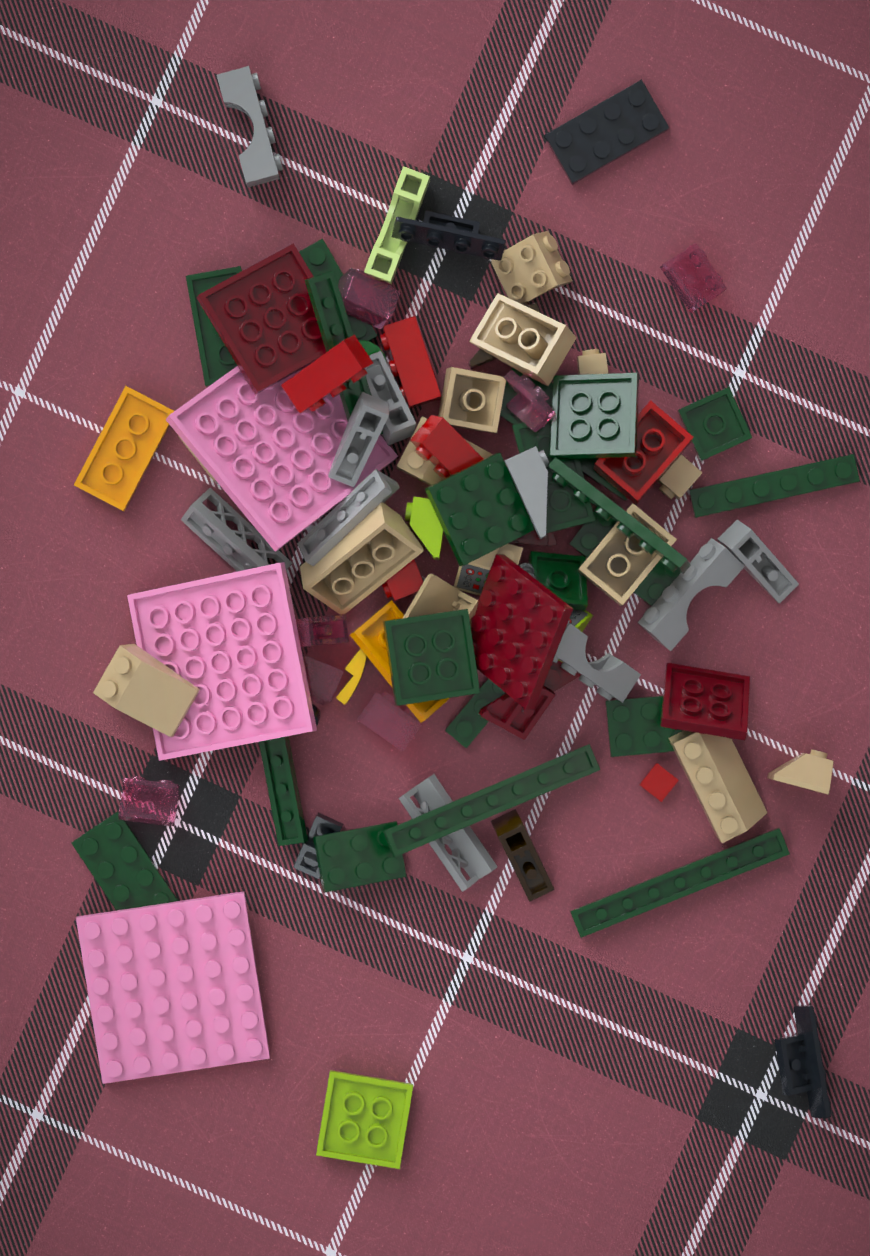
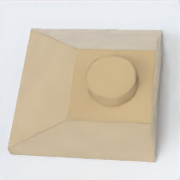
[767,749,833,794]

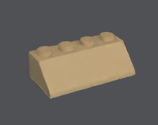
[300,502,424,616]
[668,731,767,843]

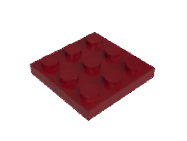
[661,663,750,741]

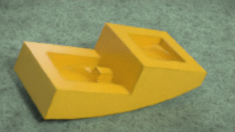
[336,649,367,705]

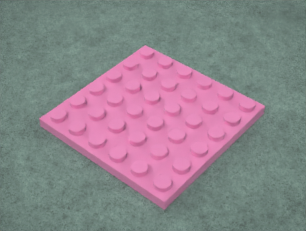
[166,366,398,552]
[127,562,317,761]
[76,891,270,1084]

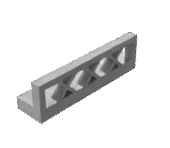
[297,469,400,566]
[181,488,293,572]
[398,774,498,892]

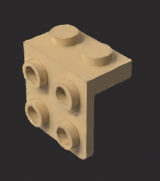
[491,231,572,304]
[403,574,479,626]

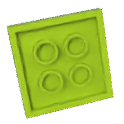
[316,1070,413,1169]

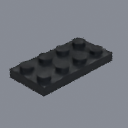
[544,79,669,185]

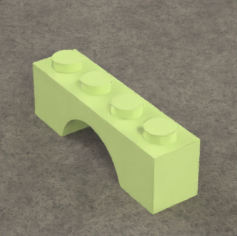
[364,166,430,286]

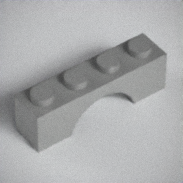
[217,66,283,188]
[638,538,745,651]
[553,622,641,703]

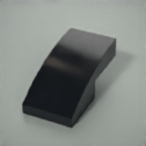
[293,812,344,879]

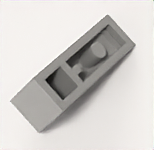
[365,351,416,446]
[328,392,389,487]
[505,446,550,539]
[717,520,799,603]

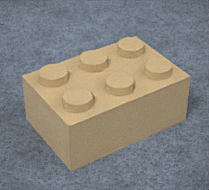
[577,503,677,606]

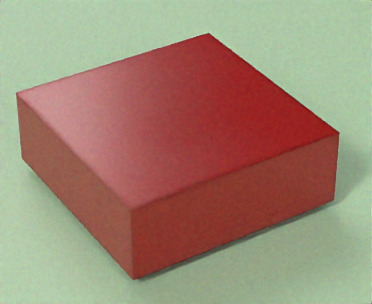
[639,763,679,802]

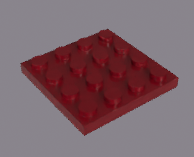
[197,243,326,395]
[471,554,573,709]

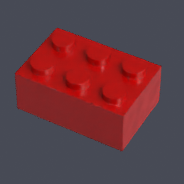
[593,400,693,505]

